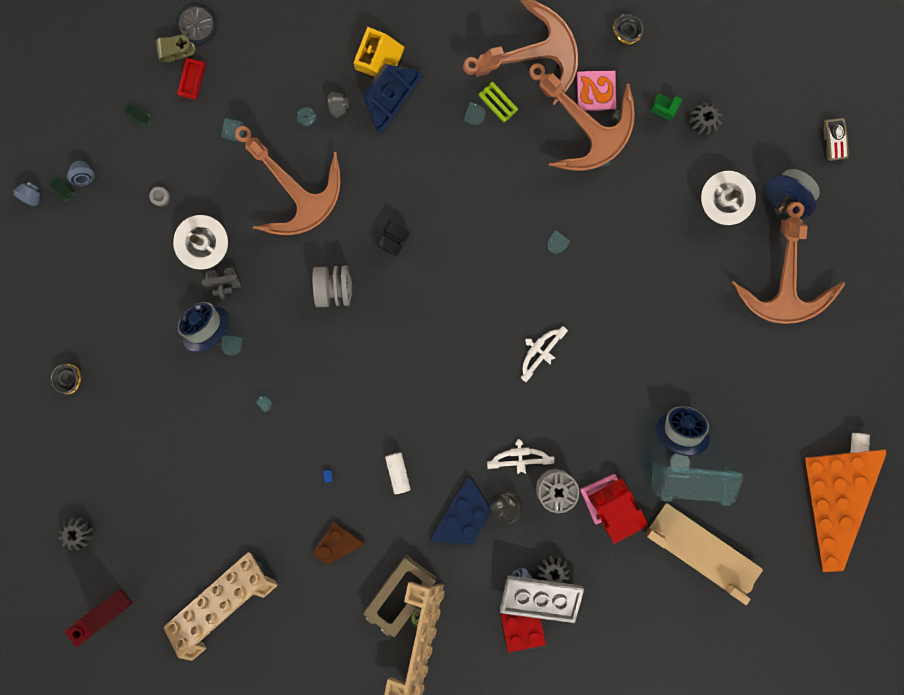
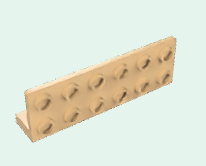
[644,503,763,606]
[164,552,278,661]
[384,582,444,695]

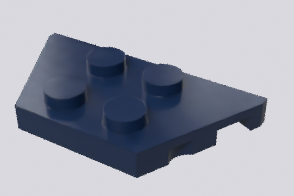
[363,63,424,134]
[430,476,492,545]

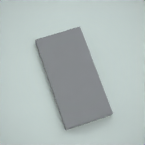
[499,575,584,623]

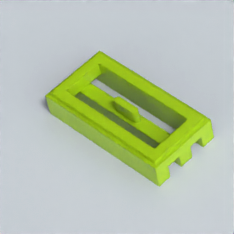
[478,81,518,123]

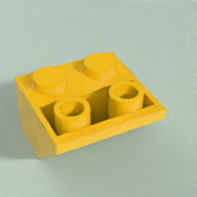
[354,27,405,77]

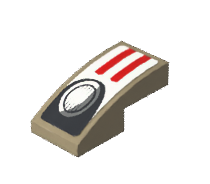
[824,118,849,161]

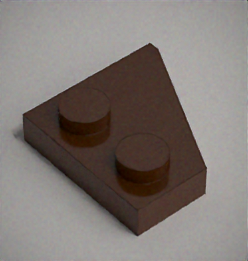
[312,521,365,565]

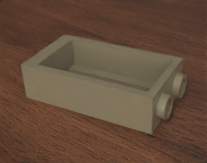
[363,554,436,637]

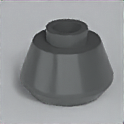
[327,92,350,118]

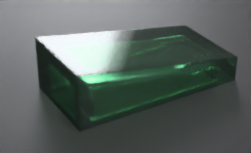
[124,102,151,126]
[48,176,75,202]

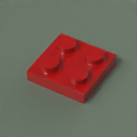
[501,613,546,652]

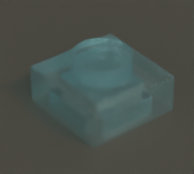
[221,118,245,142]

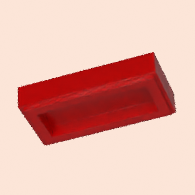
[177,58,206,100]

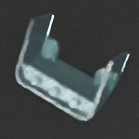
[651,462,744,506]

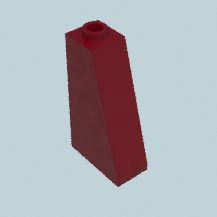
[64,589,132,648]

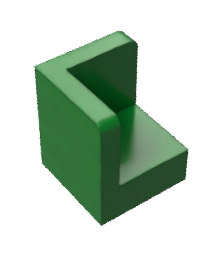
[650,94,682,121]

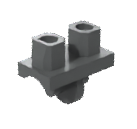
[202,267,241,300]

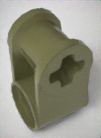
[156,35,196,62]

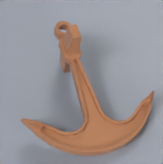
[463,0,578,105]
[529,63,635,171]
[235,126,340,235]
[732,201,845,324]

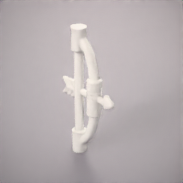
[521,326,568,382]
[487,439,554,474]

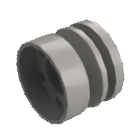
[313,266,352,307]
[535,468,579,513]

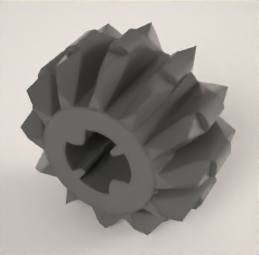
[689,101,723,135]
[58,517,93,551]
[537,556,570,583]

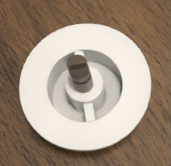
[701,171,756,225]
[173,215,228,269]

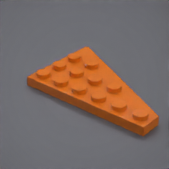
[805,449,886,572]

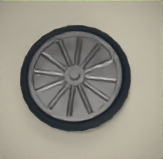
[176,4,216,44]

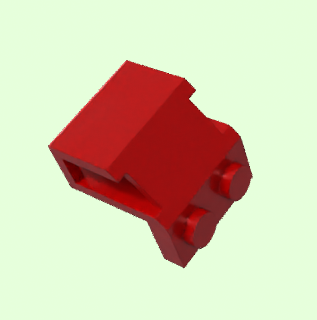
[588,478,648,544]

